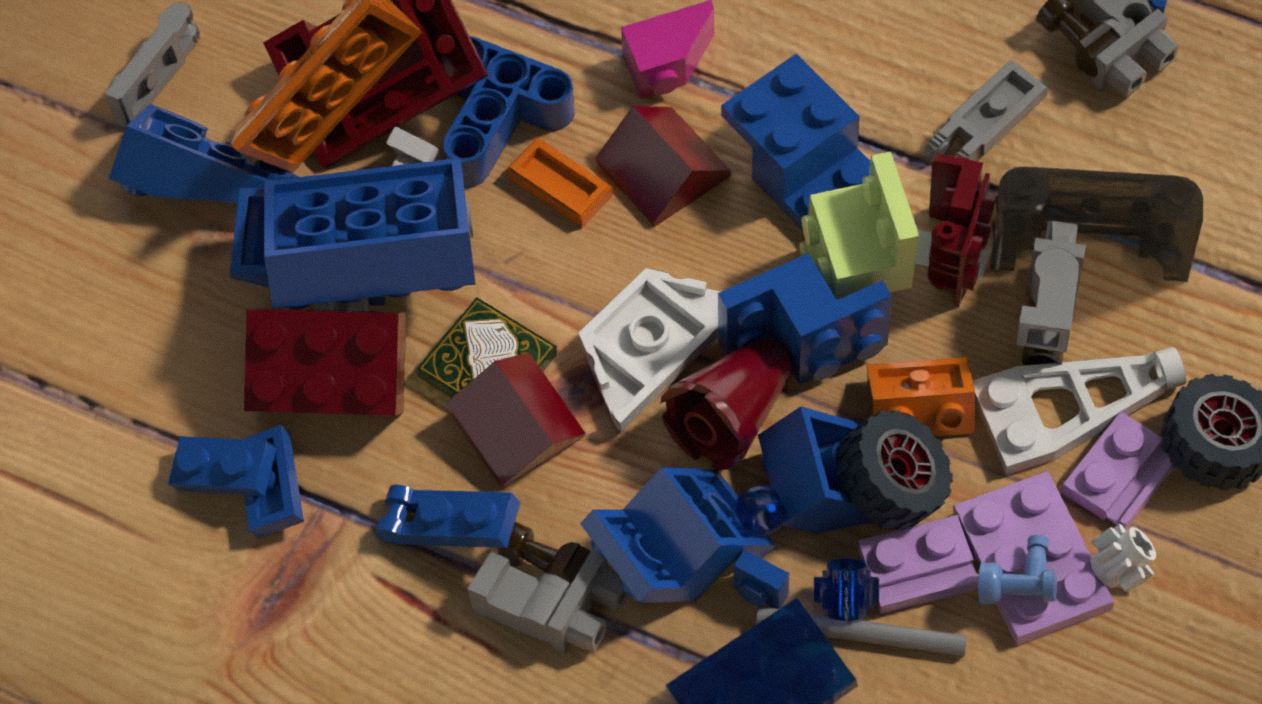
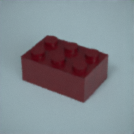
[244,308,406,416]

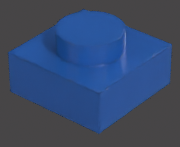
[733,549,790,609]

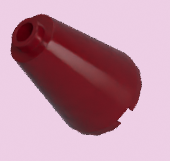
[660,338,793,470]

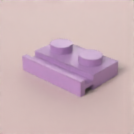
[1061,412,1175,531]
[858,515,979,615]

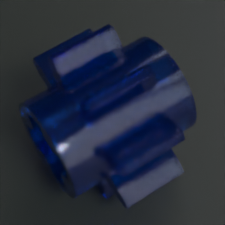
[814,559,879,621]

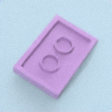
[953,471,1114,646]

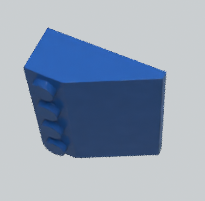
[264,158,476,309]

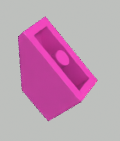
[621,0,714,98]

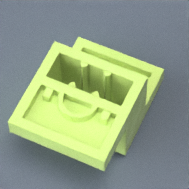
[800,151,919,300]

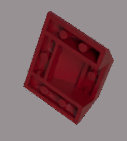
[263,0,489,168]

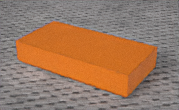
[506,137,613,228]

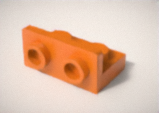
[867,357,975,436]

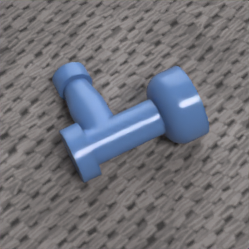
[978,535,1057,605]

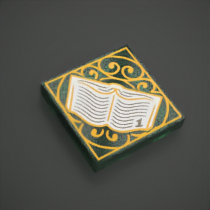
[417,297,557,398]

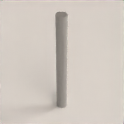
[756,606,967,656]

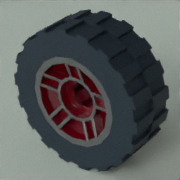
[1161,374,1262,491]
[836,410,953,531]

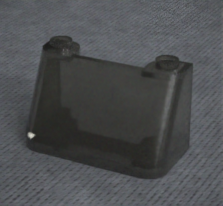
[989,166,1203,282]

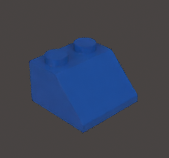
[758,406,874,534]

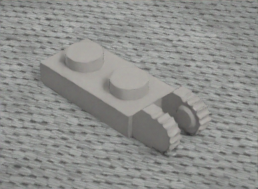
[104,1,200,126]
[924,60,1048,161]

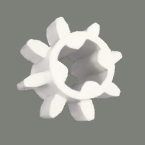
[1090,524,1156,592]

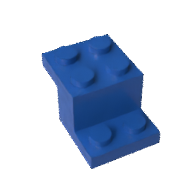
[721,53,870,231]
[718,253,892,385]
[580,467,775,603]

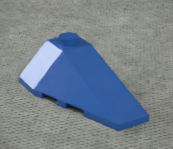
[109,103,299,203]

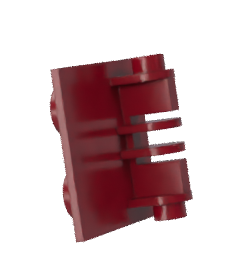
[927,173,996,307]

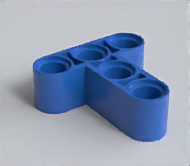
[443,36,575,188]

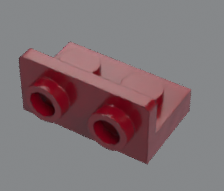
[929,153,983,227]

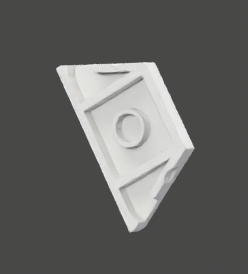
[578,268,720,432]

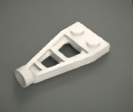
[972,347,1186,476]

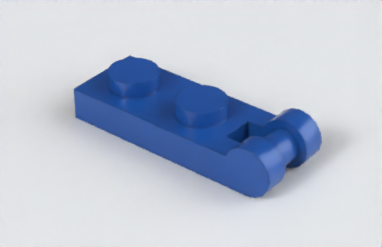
[375,484,521,548]

